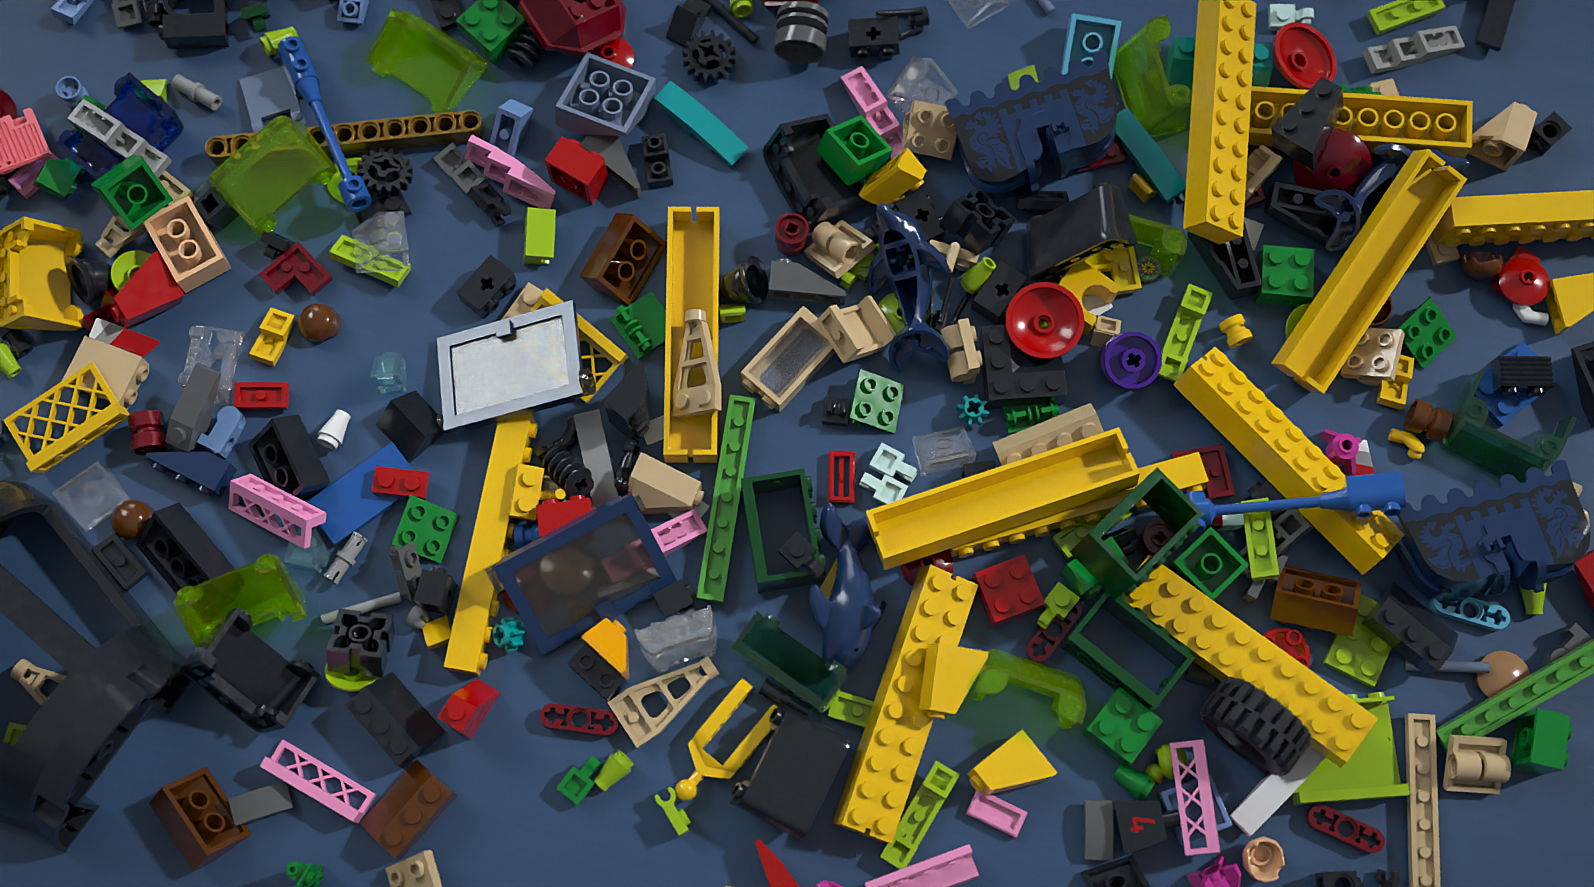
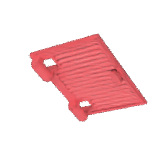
[0,108,52,175]

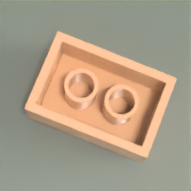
[143,196,232,293]

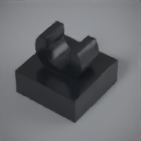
[260,231,296,260]
[822,396,851,427]
[1103,526,1139,556]

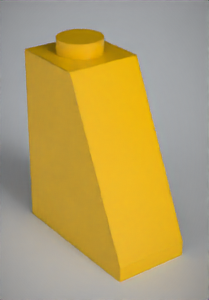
[1545,273,1594,335]
[919,643,988,719]
[967,729,1057,796]

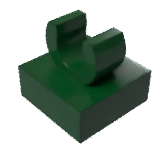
[240,3,271,32]

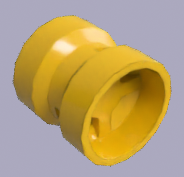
[1218,314,1253,349]

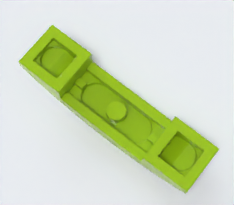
[1158,284,1213,382]
[880,761,960,870]

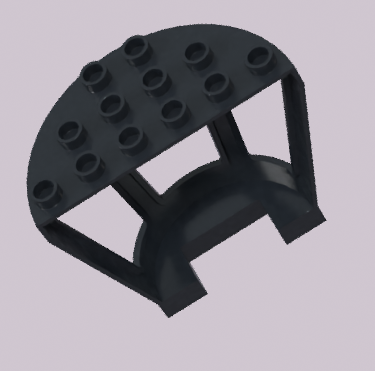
[0,481,192,853]

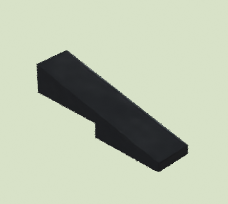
[1475,0,1516,52]

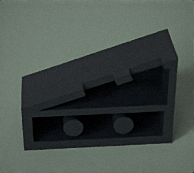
[1187,222,1262,300]

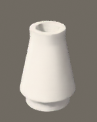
[317,410,351,450]

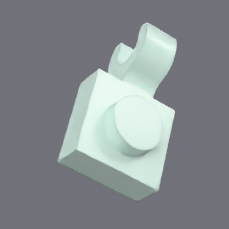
[1268,4,1314,31]
[869,443,917,483]
[859,472,908,505]

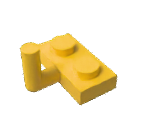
[508,463,566,522]

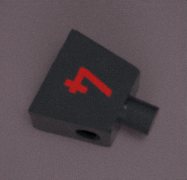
[1114,801,1181,855]

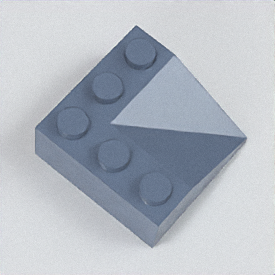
[555,52,656,136]

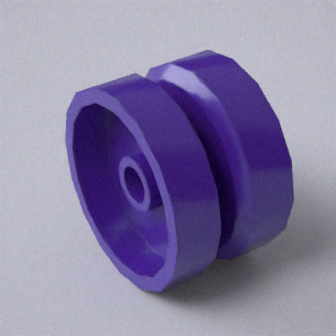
[1099,332,1162,389]

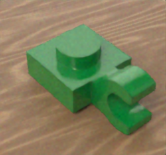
[556,756,602,805]

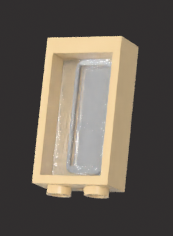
[741,306,836,412]

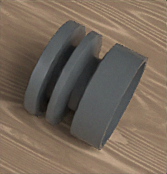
[774,1,829,64]

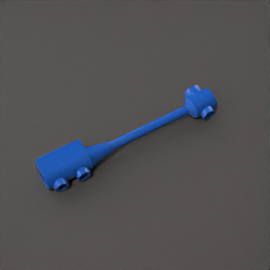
[278,36,372,212]
[1185,471,1406,533]

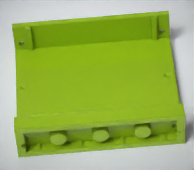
[1292,692,1410,805]

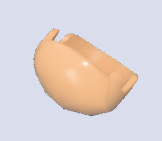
[1242,836,1285,883]

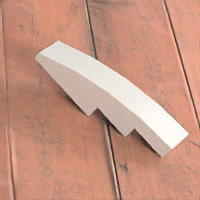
[1229,746,1325,837]

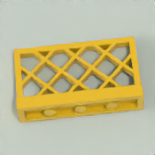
[509,288,628,403]
[3,362,130,474]

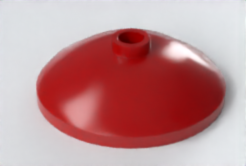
[1272,22,1337,90]
[1005,282,1084,359]

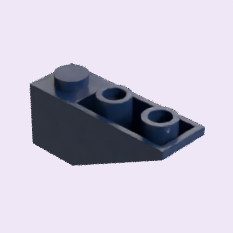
[145,452,237,497]

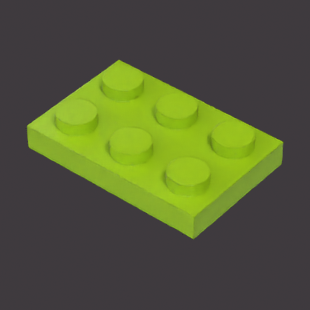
[1322,594,1392,688]

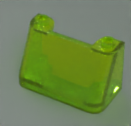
[365,8,489,113]
[1113,15,1192,137]
[209,115,338,236]
[1127,211,1188,277]
[174,554,307,647]
[968,649,1086,732]

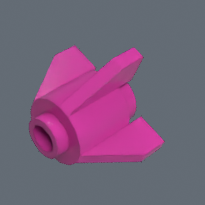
[1320,429,1362,476]
[1187,855,1241,887]

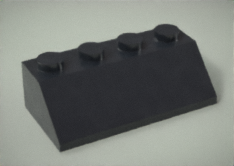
[136,502,245,623]

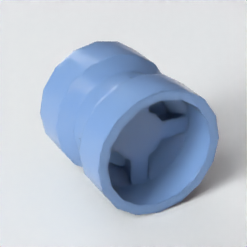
[56,76,89,109]

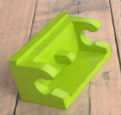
[523,207,556,265]

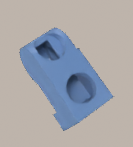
[197,406,246,459]

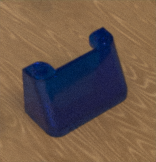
[55,72,184,181]

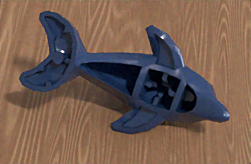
[1314,143,1470,252]
[867,203,951,373]
[809,502,887,679]

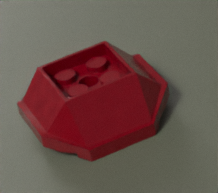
[518,0,626,57]

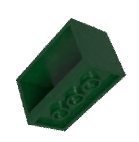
[1070,467,1204,599]
[741,469,826,593]
[1060,590,1195,711]

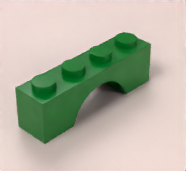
[32,94,113,200]

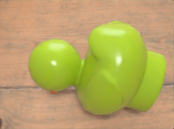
[1145,744,1189,785]

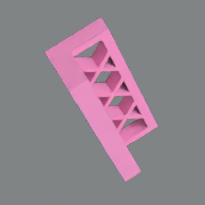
[228,474,326,549]
[1170,739,1220,856]
[260,740,377,823]
[865,844,979,887]

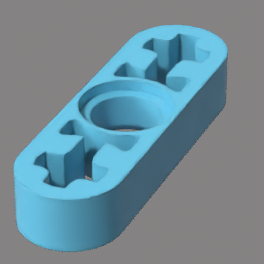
[1429,597,1510,631]

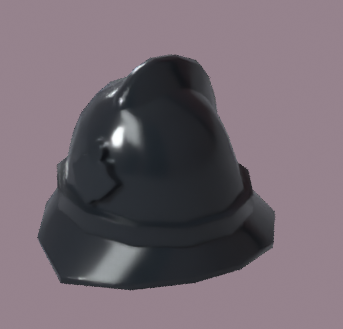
[65,256,113,304]
[719,256,768,304]

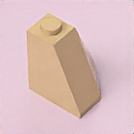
[1468,102,1538,171]
[625,453,704,515]

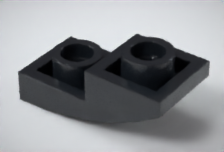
[641,133,674,189]

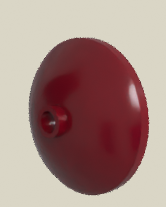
[1293,128,1371,196]

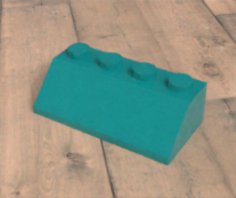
[1166,35,1273,96]

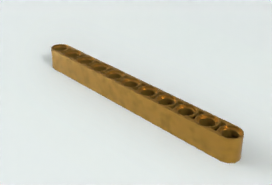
[205,110,485,168]

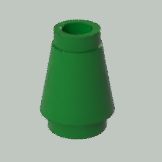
[1113,764,1156,801]

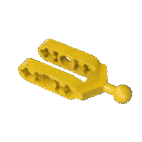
[675,678,777,801]

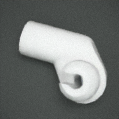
[1513,303,1549,326]

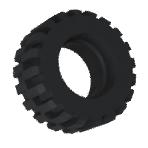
[1200,677,1311,776]

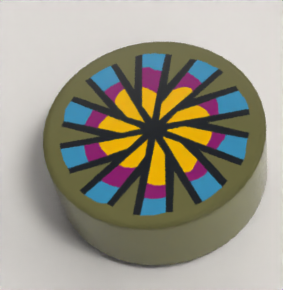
[1137,256,1161,283]

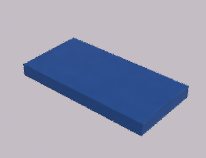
[307,442,413,546]

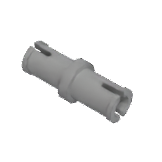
[171,74,222,111]
[323,531,368,585]

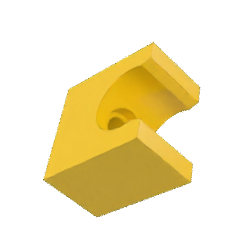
[1058,261,1121,336]

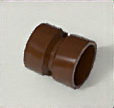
[1403,399,1453,443]

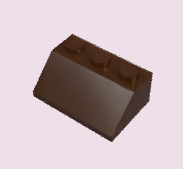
[579,213,667,306]
[1270,565,1362,636]
[360,759,458,859]
[149,767,252,871]

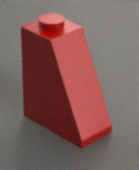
[110,250,185,328]
[438,678,501,739]

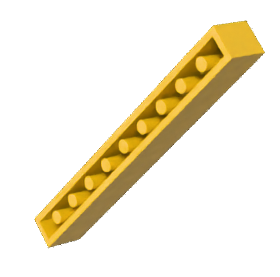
[444,414,538,676]
[949,452,1209,558]

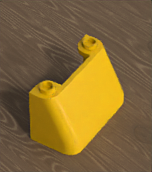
[0,216,84,331]

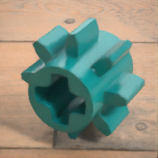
[956,394,989,428]
[492,617,526,652]

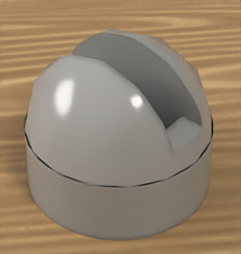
[406,605,429,629]

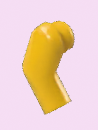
[1388,428,1425,460]

